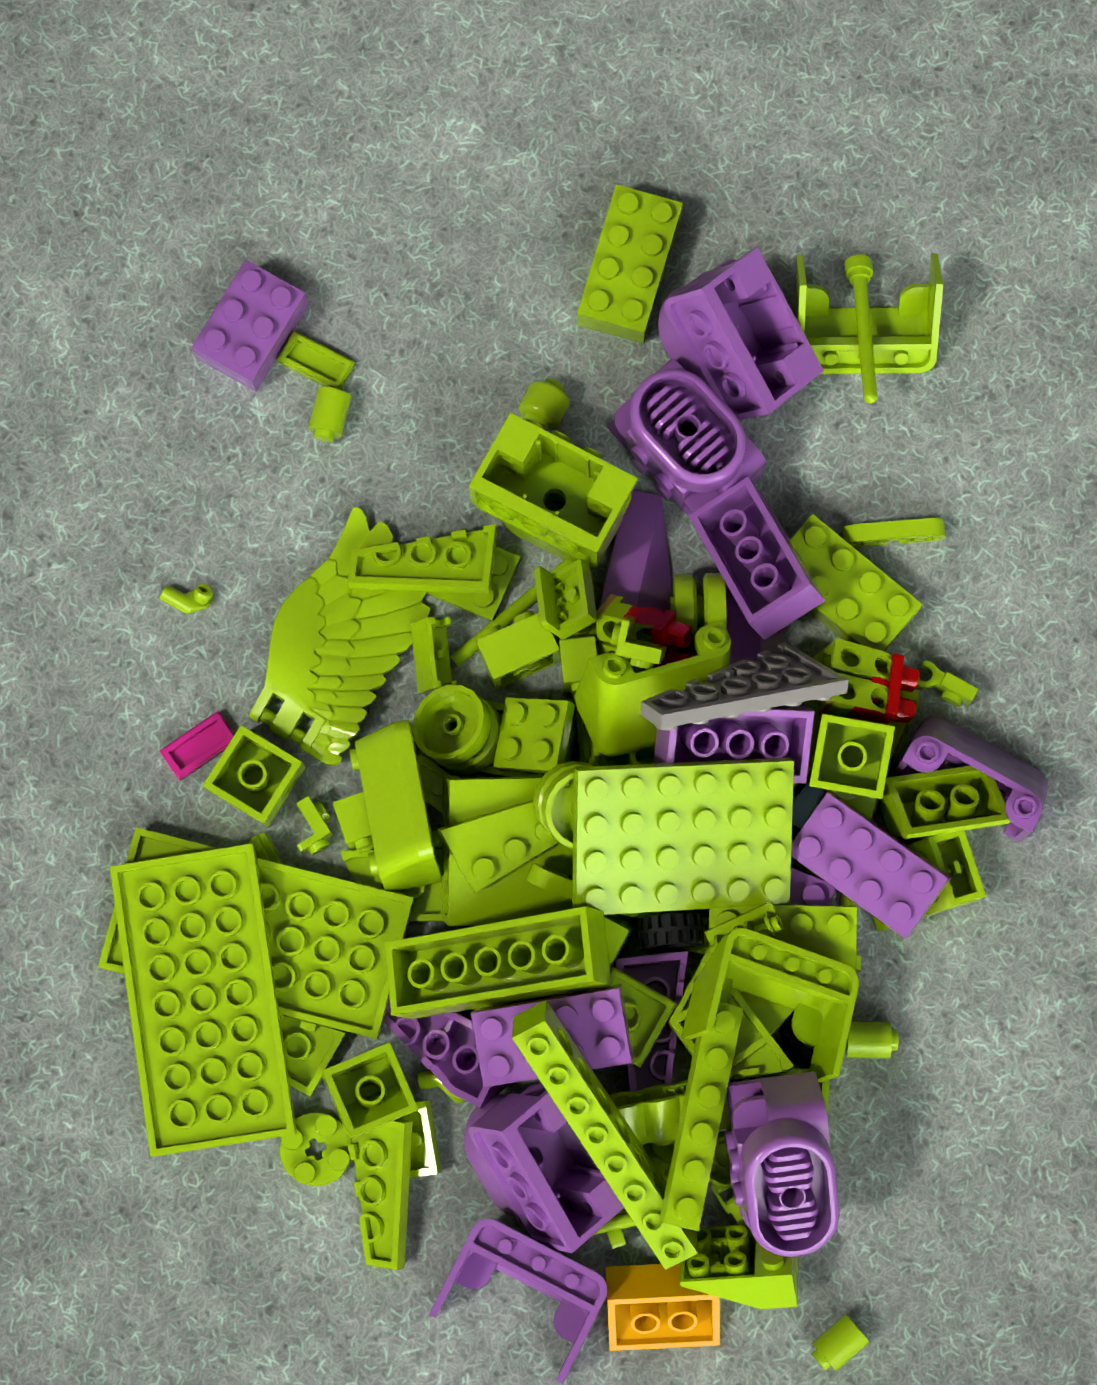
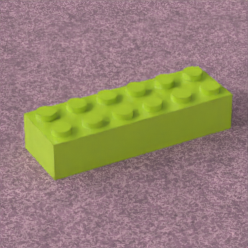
[385,906,612,1019]

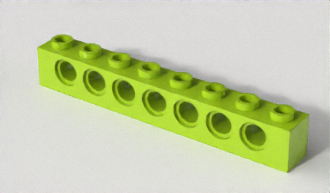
[512,1000,698,1270]

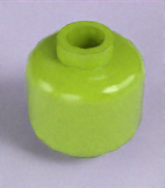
[518,378,570,431]

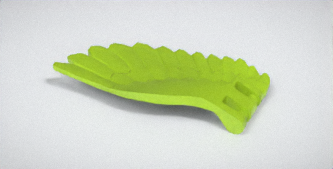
[248,507,431,766]

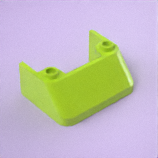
[794,253,943,374]
[349,719,442,892]
[681,928,859,1082]

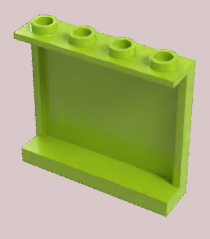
[442,776,573,926]

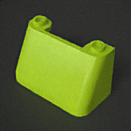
[573,621,731,757]

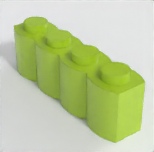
[609,1078,750,1146]

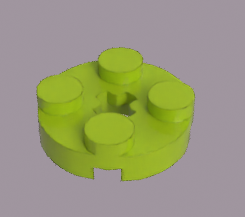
[279,1112,352,1186]

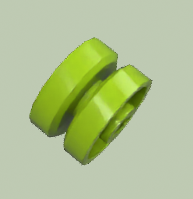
[670,573,727,652]
[412,685,502,775]
[533,761,593,849]

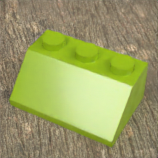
[879,766,1011,839]

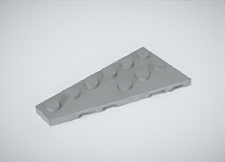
[641,642,849,731]

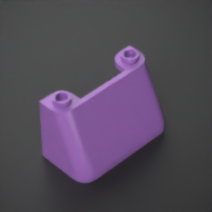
[893,716,1048,842]

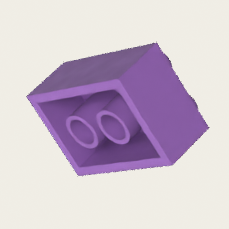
[191,259,309,392]

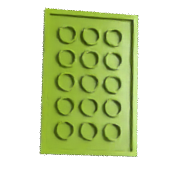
[572,757,794,915]

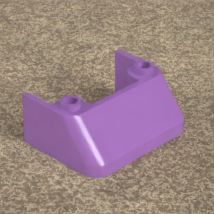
[429,1219,607,1384]

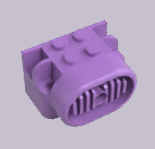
[658,247,824,420]
[607,359,766,515]
[724,1071,840,1257]
[464,1082,624,1253]

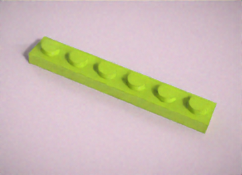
[659,1002,743,1231]

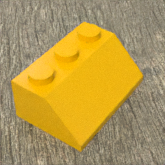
[605,1263,720,1351]

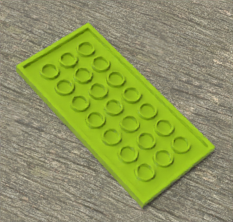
[98,827,415,1039]
[109,843,297,1157]

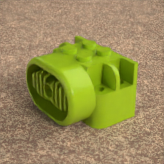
[468,412,638,568]

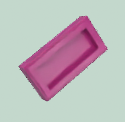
[159,711,235,781]

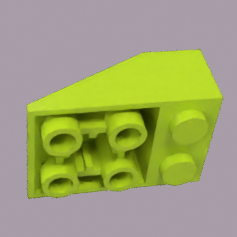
[872,830,986,932]
[680,1224,799,1309]

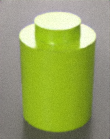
[308,386,352,443]
[845,1021,899,1058]
[811,1314,870,1372]

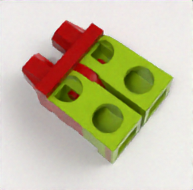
[596,594,693,673]
[816,638,920,724]

